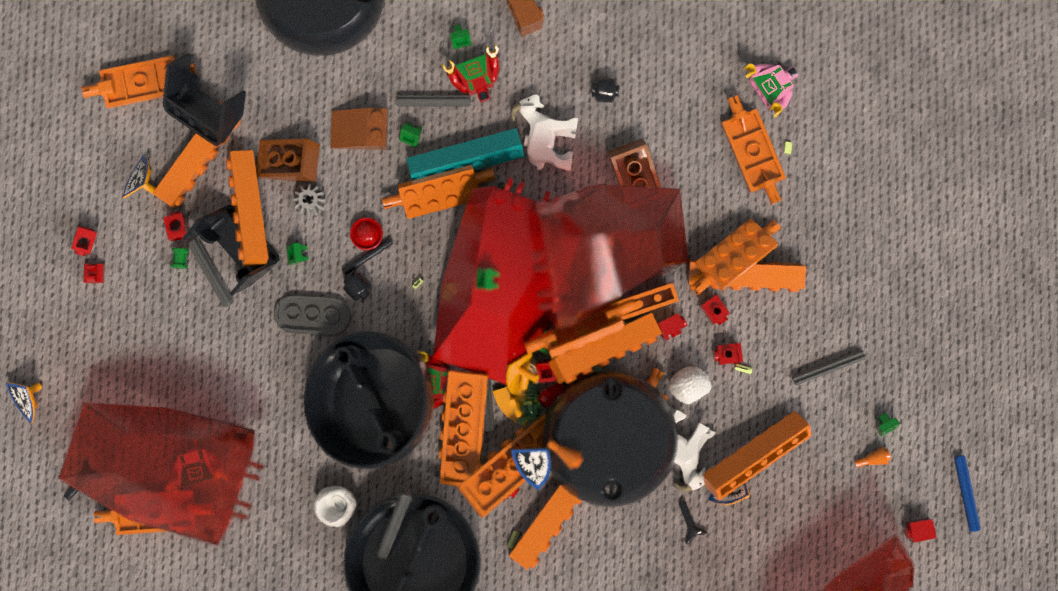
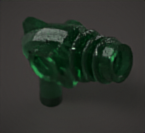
[517,383,541,425]

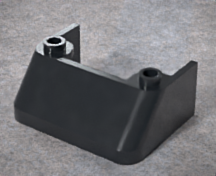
[163,53,246,146]
[183,204,279,296]

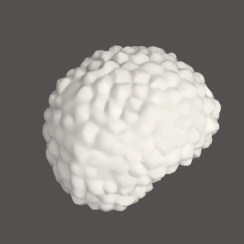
[669,366,712,404]
[314,486,357,527]

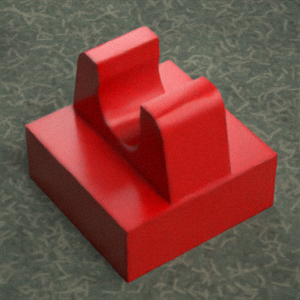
[83,264,105,283]

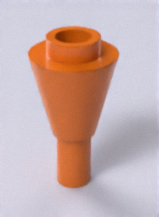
[547,440,583,469]
[854,446,891,468]

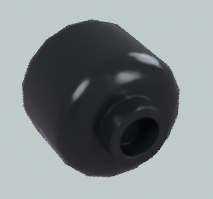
[592,77,619,103]
[343,272,372,301]

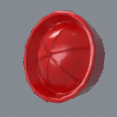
[350,217,383,250]

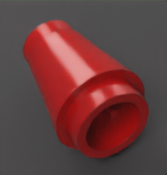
[537,383,565,408]

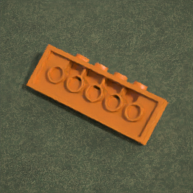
[439,370,489,486]
[457,414,546,518]

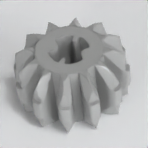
[293,184,326,217]

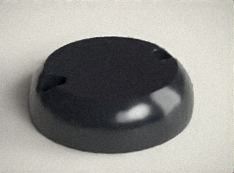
[255,0,385,56]
[304,331,434,469]
[542,371,678,507]
[343,493,481,591]

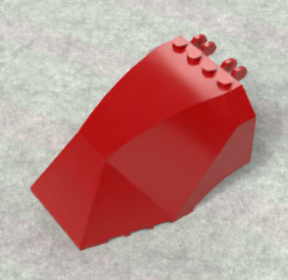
[433,177,583,385]

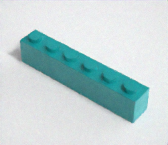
[406,128,524,181]

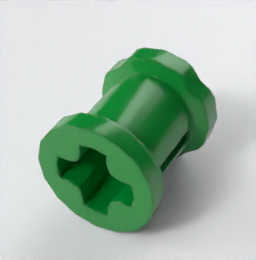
[170,248,189,269]

